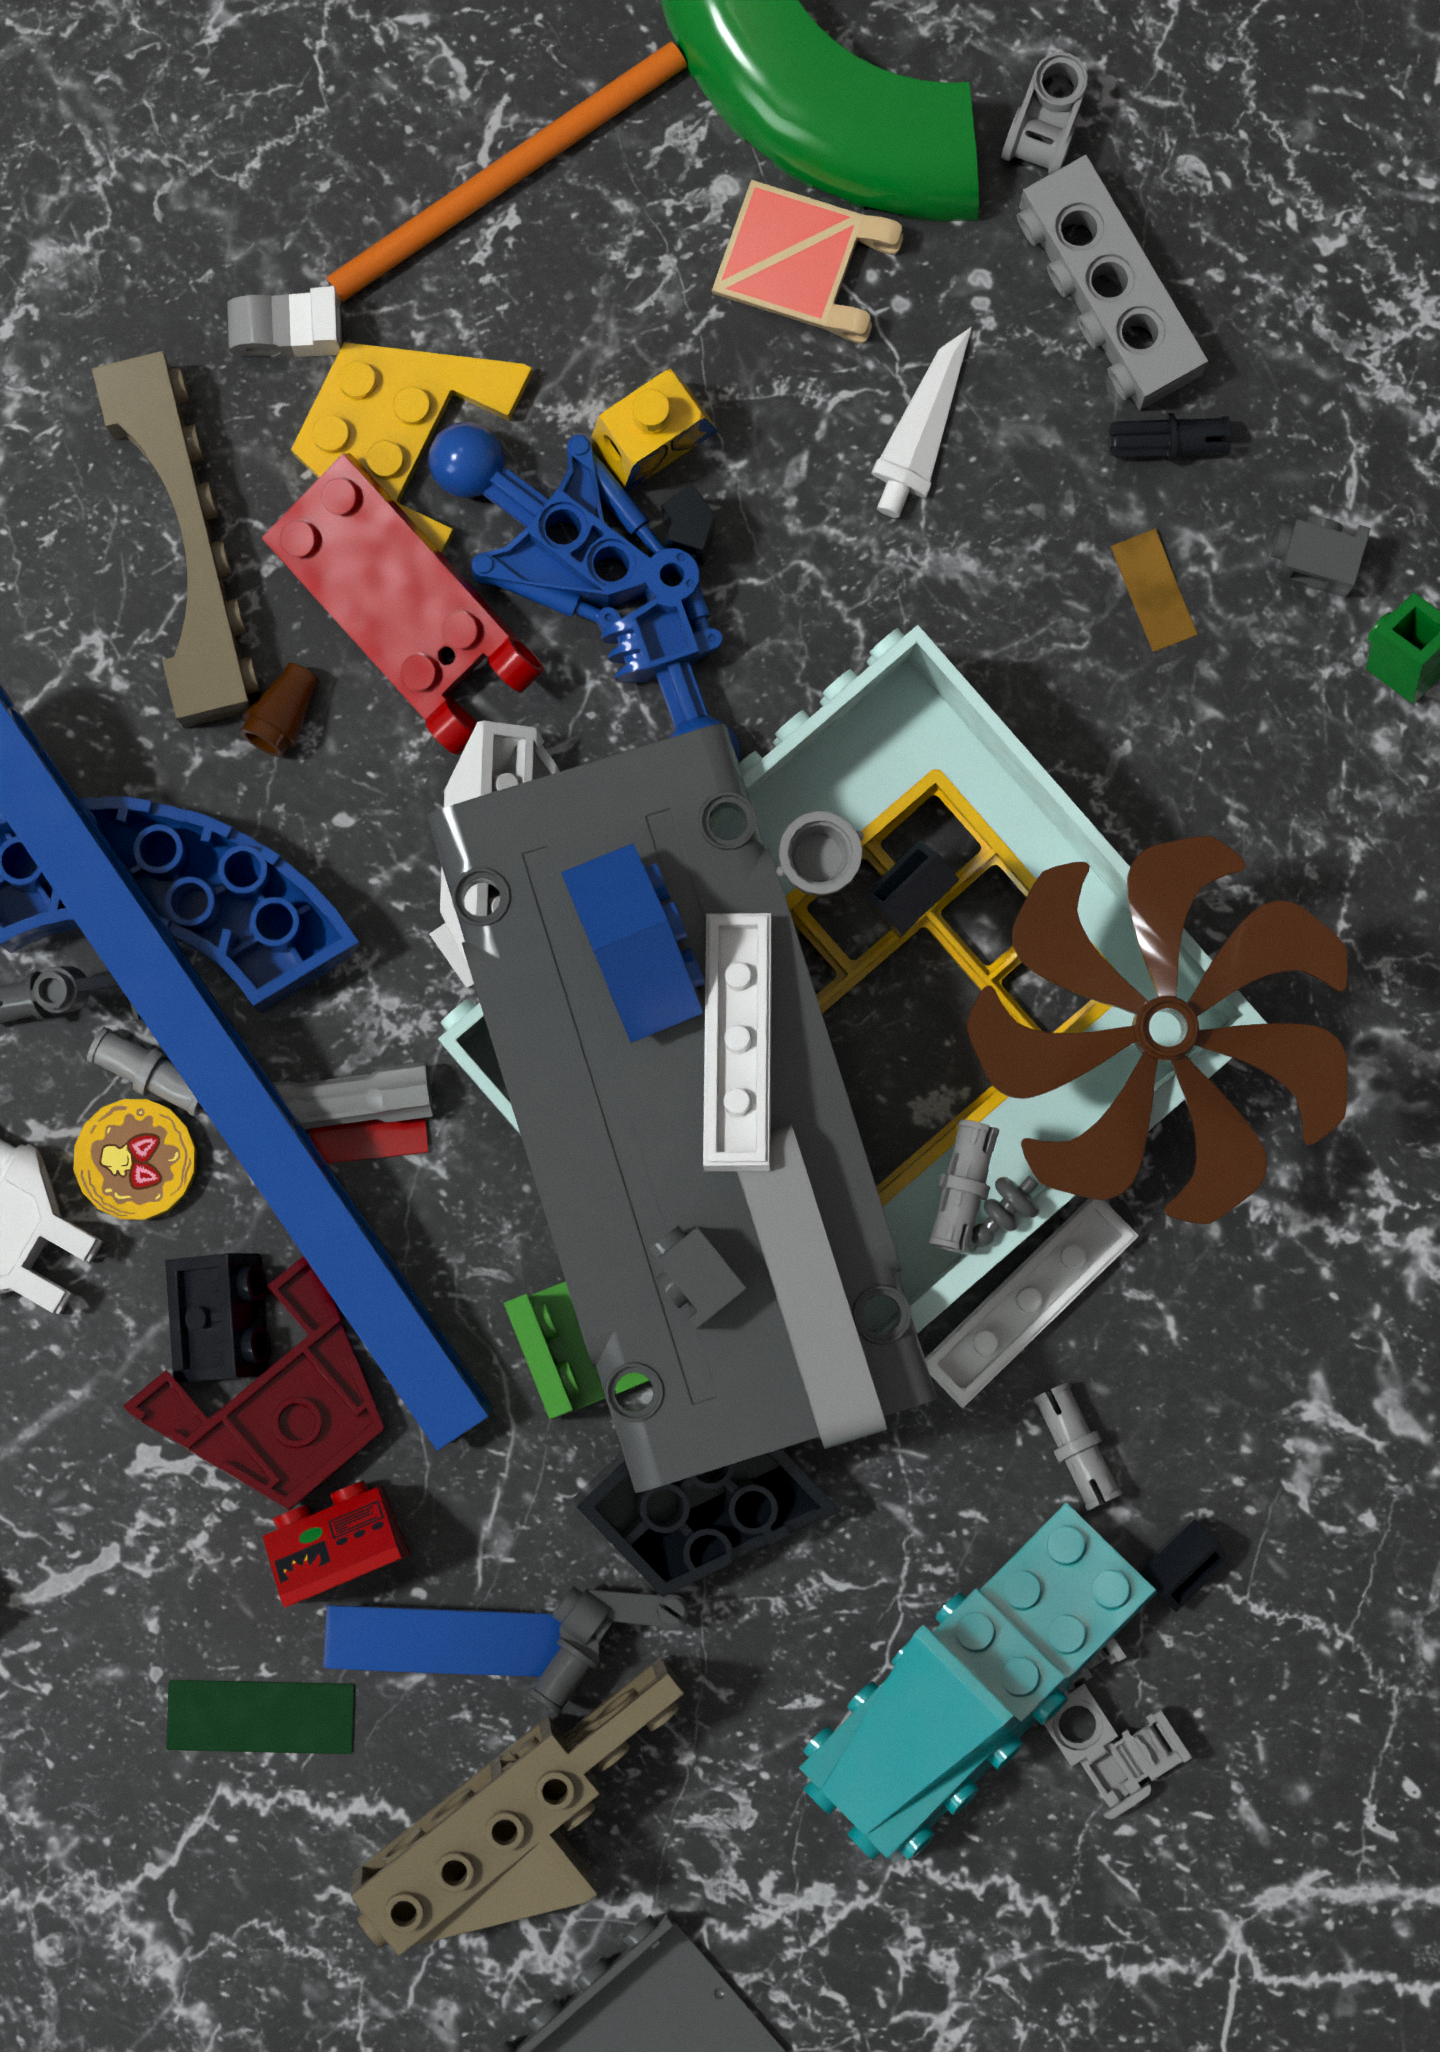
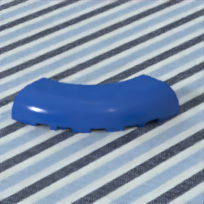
[0,796,360,1013]

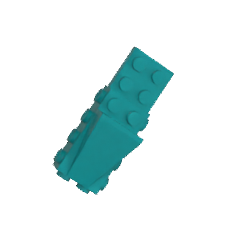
[799,1502,1157,1863]

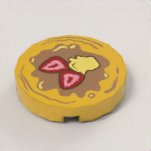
[73,1099,197,1221]

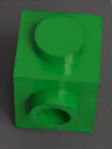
[1366,592,1440,705]

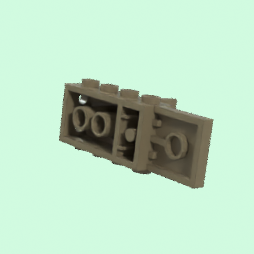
[351,1656,684,1956]

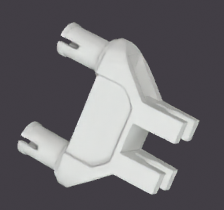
[0,1139,104,1315]

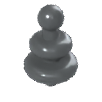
[972,1176,1039,1247]

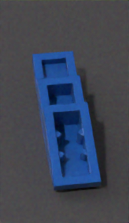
[323,1605,561,1677]

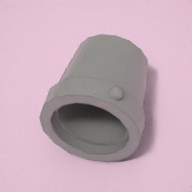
[776,811,864,896]

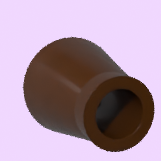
[240,663,320,757]

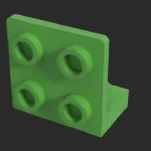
[504,1281,650,1420]

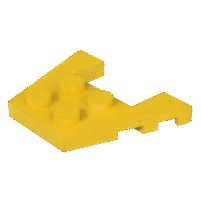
[291,342,533,555]

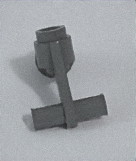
[0,966,142,1024]
[528,1586,688,1715]

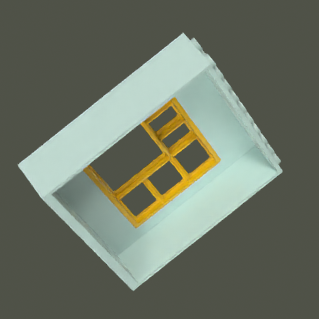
[438,625,1267,1333]

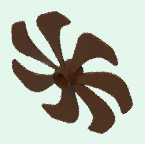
[966,836,1348,1224]

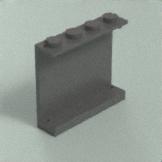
[492,1912,787,2052]

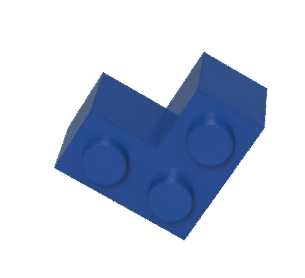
[561,843,705,1043]

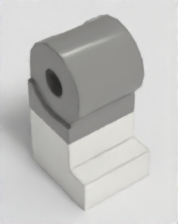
[227,286,342,358]

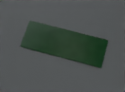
[166,1680,354,1754]

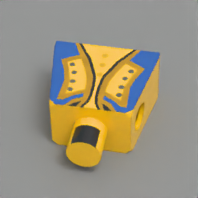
[590,368,718,492]

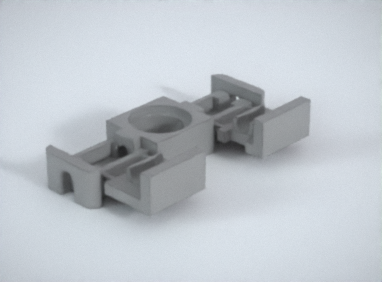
[1044,1638,1192,1819]

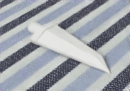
[871,326,972,518]

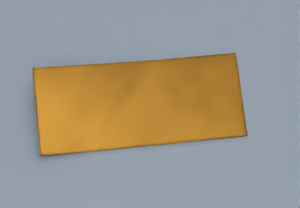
[1110,528,1198,652]

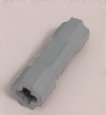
[272,1062,433,1130]

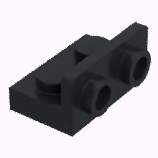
[165,1253,271,1383]

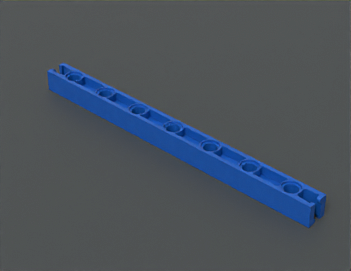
[0,684,494,1451]

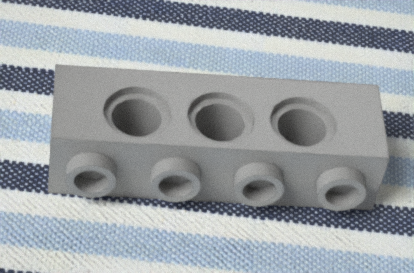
[1017,155,1208,411]

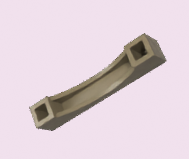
[92,351,261,729]

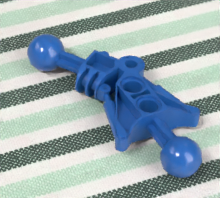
[428,421,742,763]

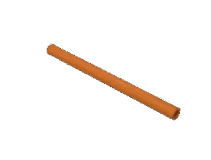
[325,41,687,303]

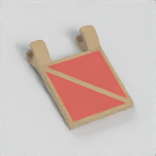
[712,180,903,344]

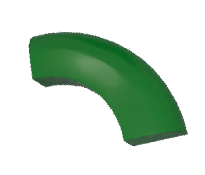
[660,0,979,222]

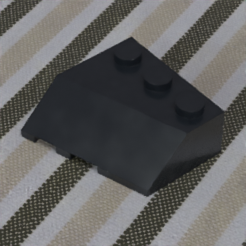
[572,1449,841,1597]

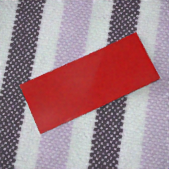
[310,1118,428,1163]

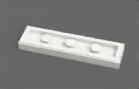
[703,913,772,1171]
[925,1198,1139,1408]

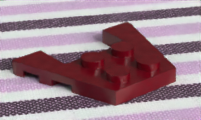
[123,1256,385,1511]

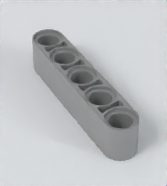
[737,1124,887,1449]

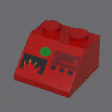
[262,1480,411,1608]

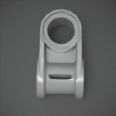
[1001,52,1088,175]

